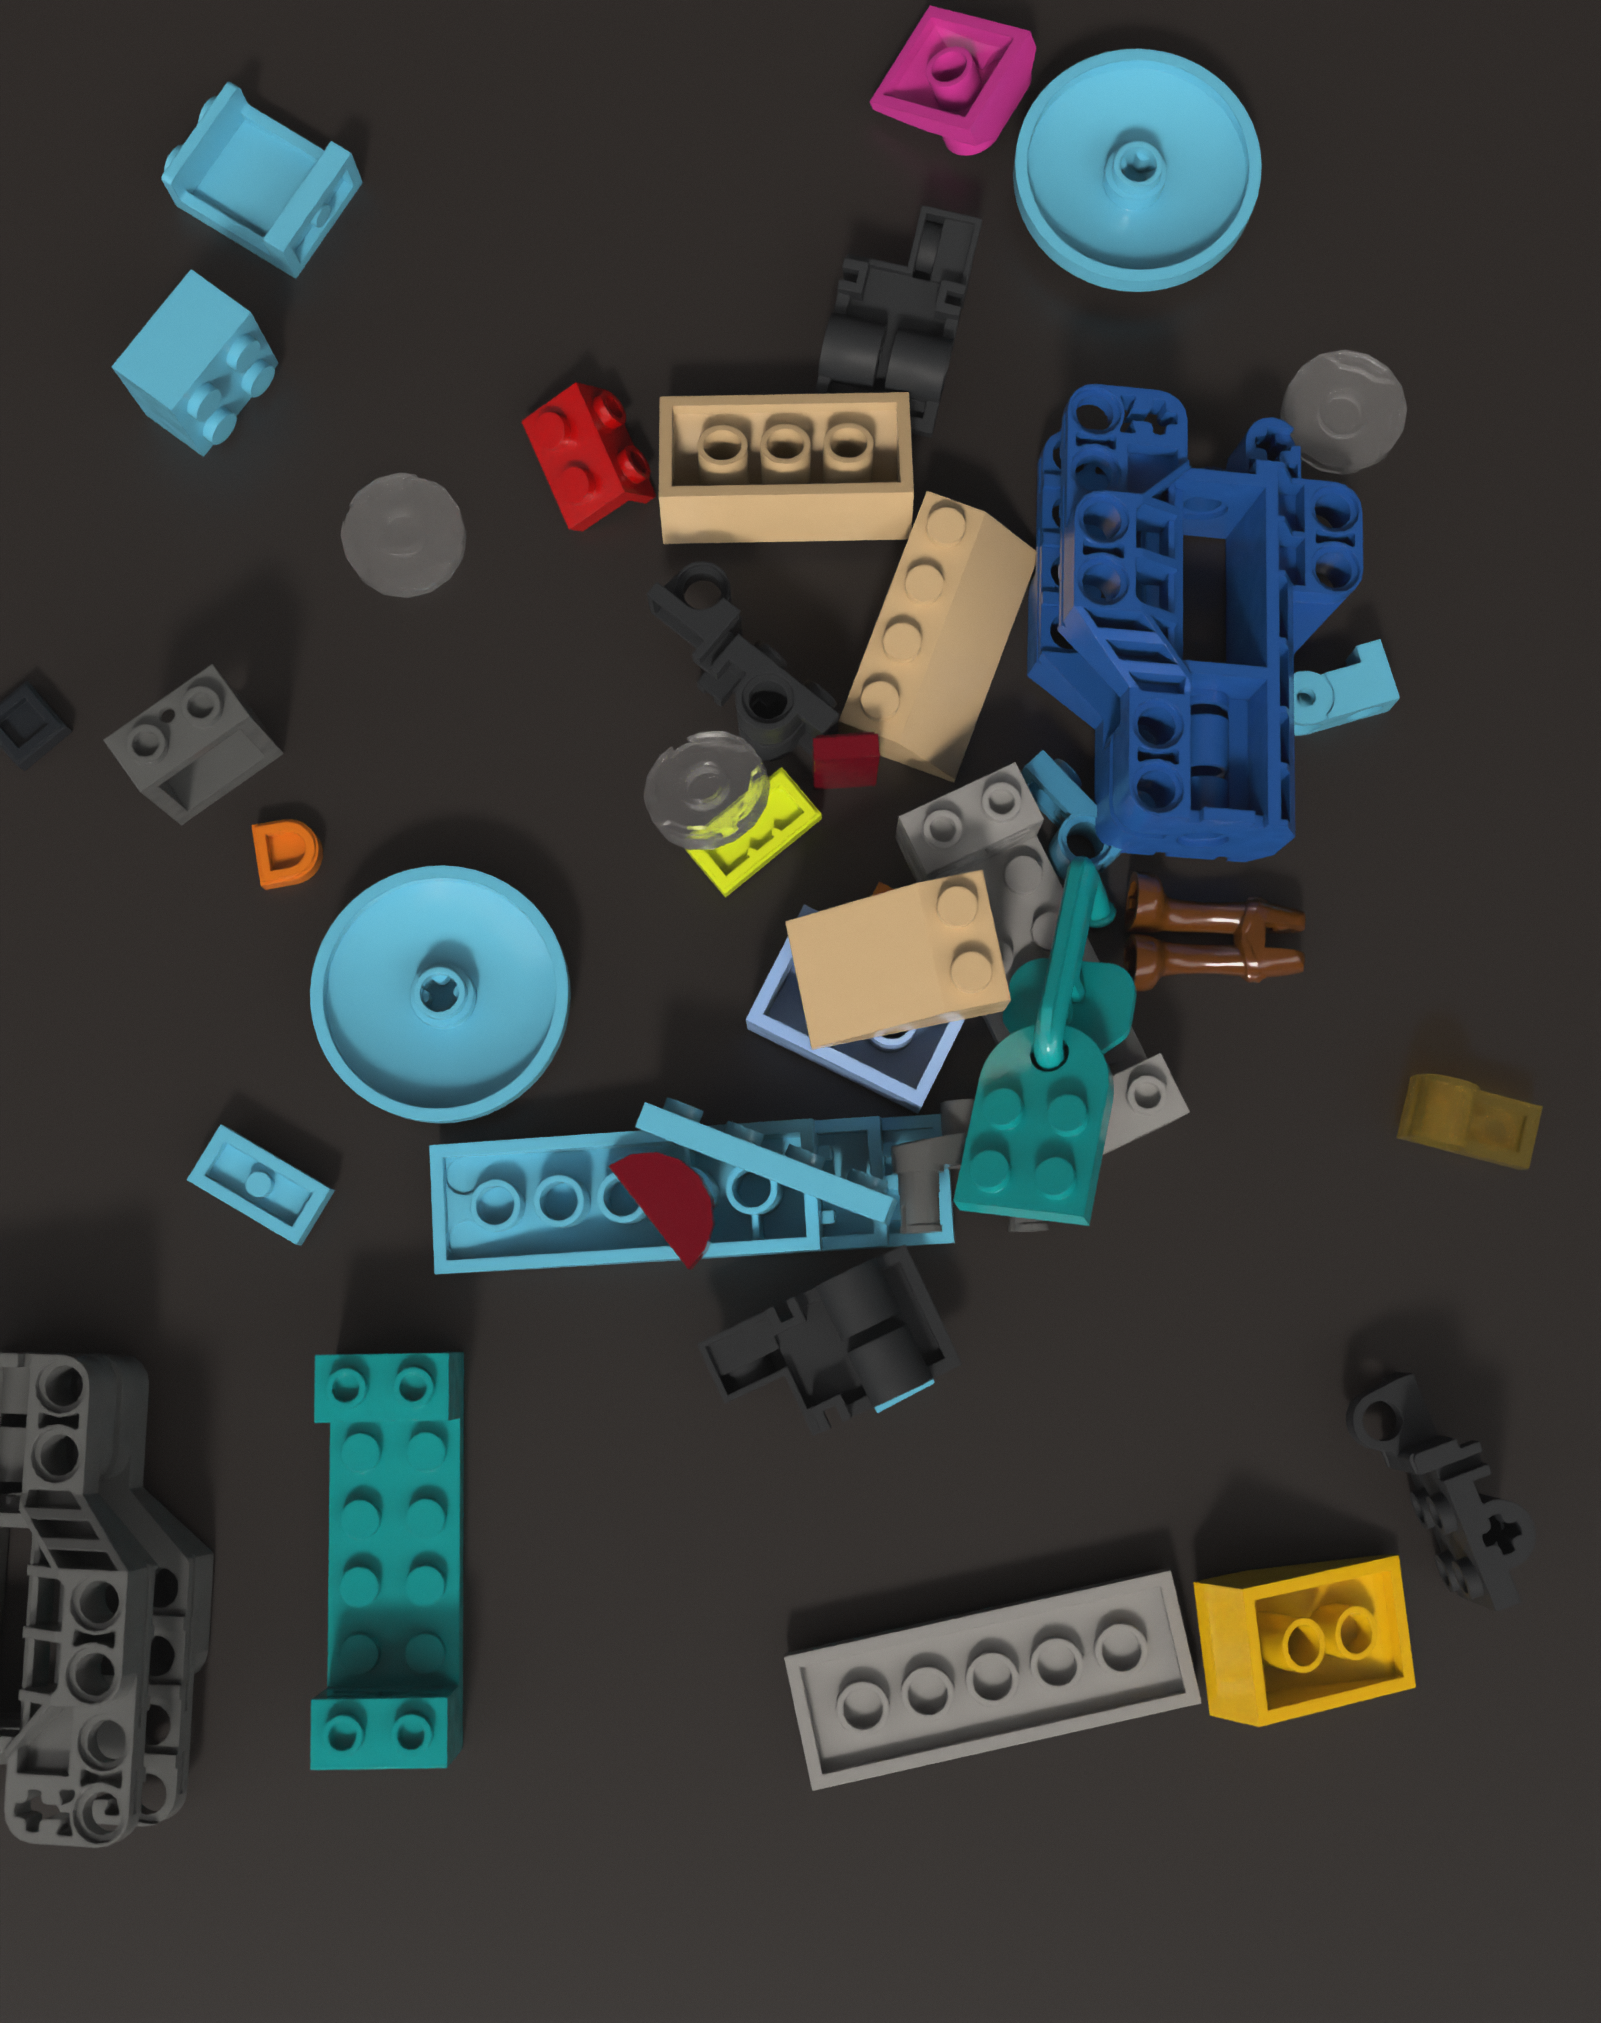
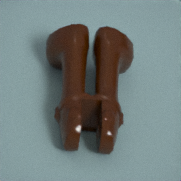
[1123,871,1306,991]

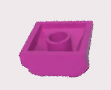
[870,5,1036,156]

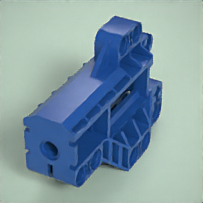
[1027,384,1363,862]

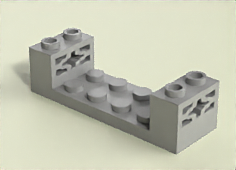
[895,762,1190,1155]

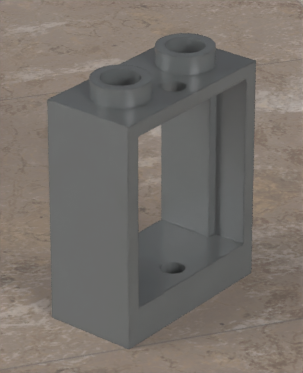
[103,664,284,826]

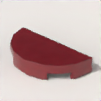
[608,1152,715,1270]

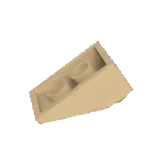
[785,870,1011,1050]

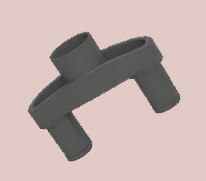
[891,1099,1049,1234]

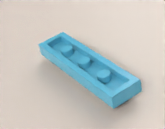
[635,1097,898,1225]

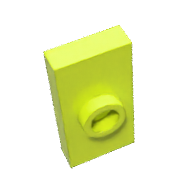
[685,767,822,898]

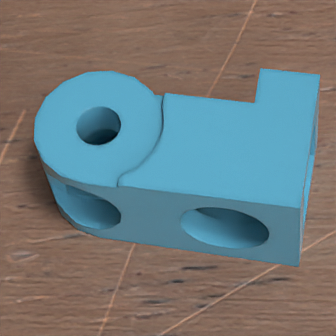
[1294,639,1400,736]

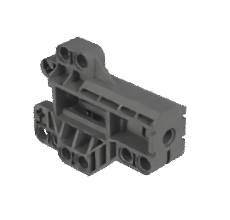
[0,1351,214,1848]

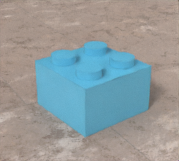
[111,269,279,457]

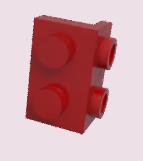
[521,382,656,532]

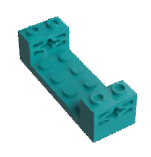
[310,1352,464,1770]

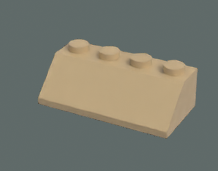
[659,392,914,544]
[838,491,1036,782]

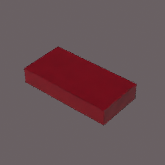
[812,732,880,790]

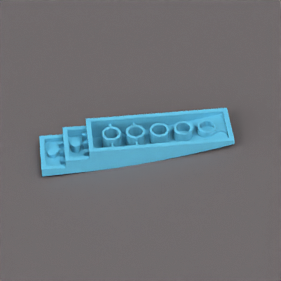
[429,1114,955,1275]

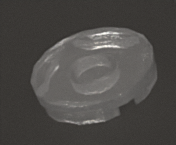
[1280,350,1407,475]
[340,473,467,598]
[643,731,770,850]

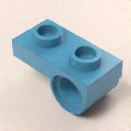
[1021,750,1122,880]

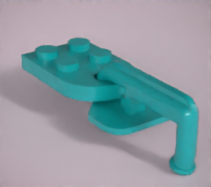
[953,856,1137,1226]

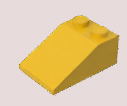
[1193,1554,1416,1727]

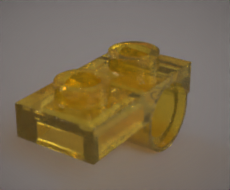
[1397,1074,1543,1170]

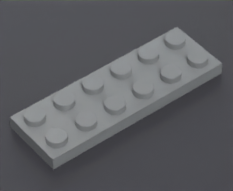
[784,1568,1202,1791]

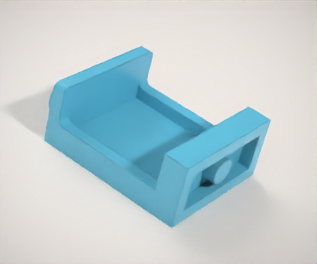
[161,82,363,279]

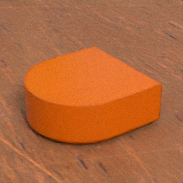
[251,819,323,890]

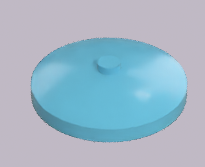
[1013,49,1262,292]
[310,865,571,1123]

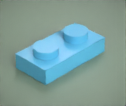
[187,1124,335,1246]

